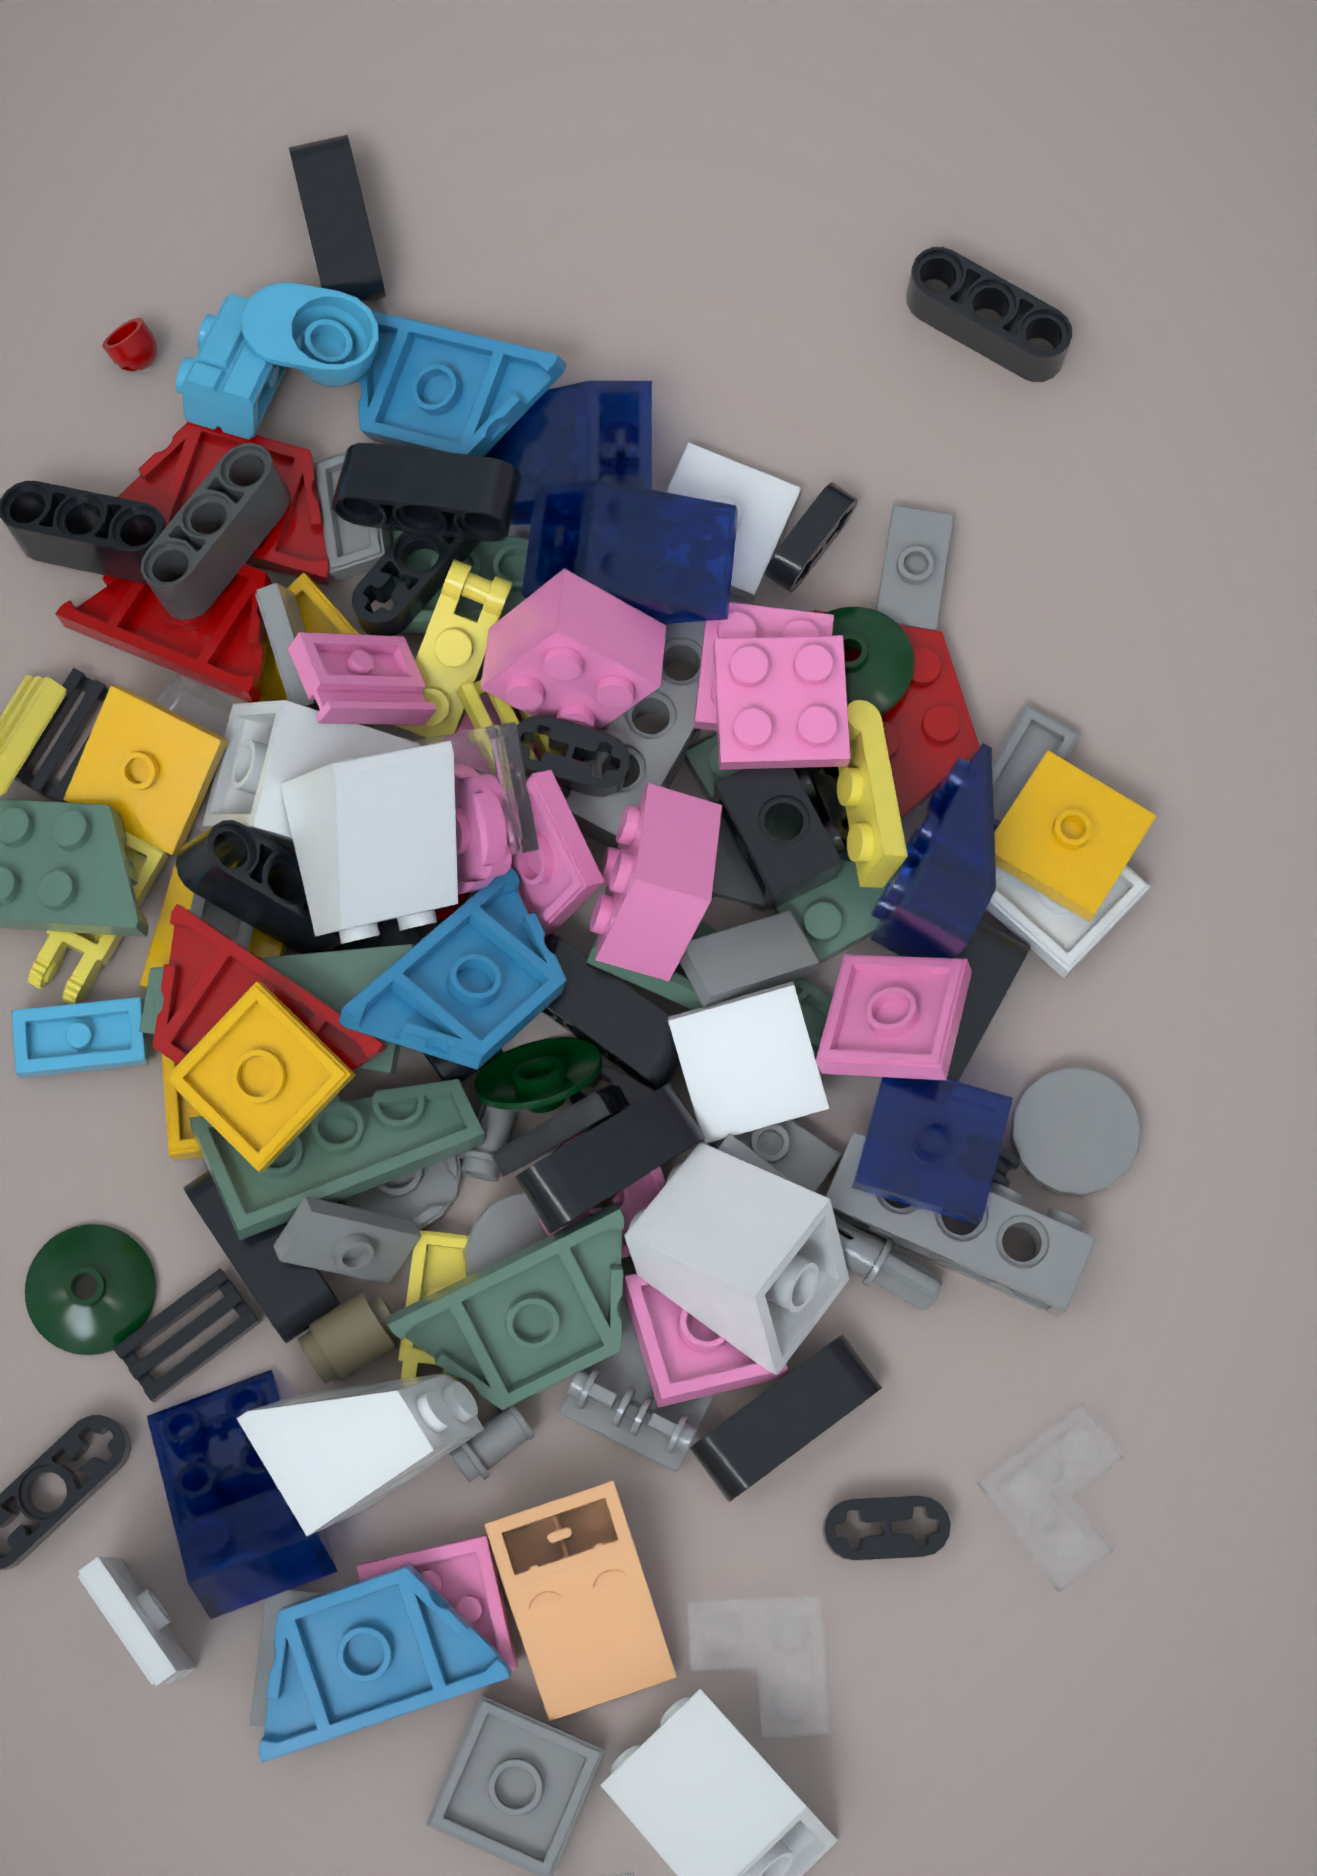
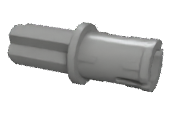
[834,1213,942,1310]

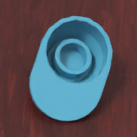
[241,282,379,387]

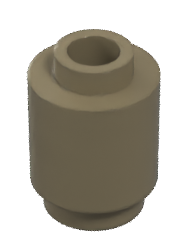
[298,1291,397,1384]

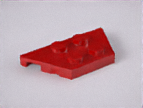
[110,422,331,586]
[55,564,273,703]
[809,610,980,820]
[152,904,388,1071]

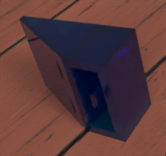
[484,381,652,525]
[522,479,738,624]
[870,743,996,958]
[147,1370,338,1619]

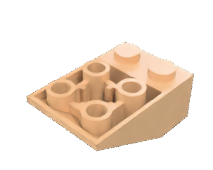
[484,1480,677,1721]

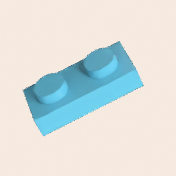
[12,997,149,1078]

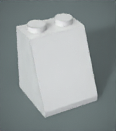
[202,700,420,849]
[280,741,458,944]
[624,1142,850,1375]
[237,1373,484,1536]
[600,1689,838,1876]

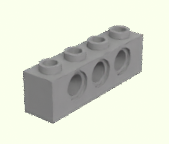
[561,594,707,849]
[825,1130,1096,1317]

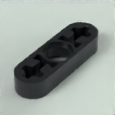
[352,532,481,636]
[0,1415,131,1570]

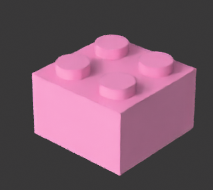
[480,568,666,731]
[590,783,722,981]

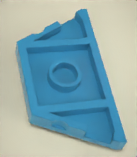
[357,310,567,457]
[338,867,567,1070]
[259,1563,512,1763]

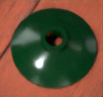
[824,607,914,716]
[474,1037,602,1113]
[25,1224,156,1355]

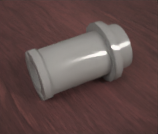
[458,1100,519,1182]
[449,1405,535,1482]

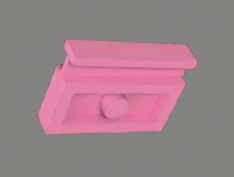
[287,632,437,725]

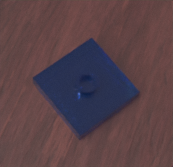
[851,1077,1013,1225]

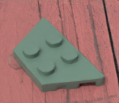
[0,799,149,937]
[387,1202,624,1410]

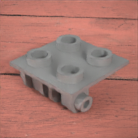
[559,1297,714,1472]

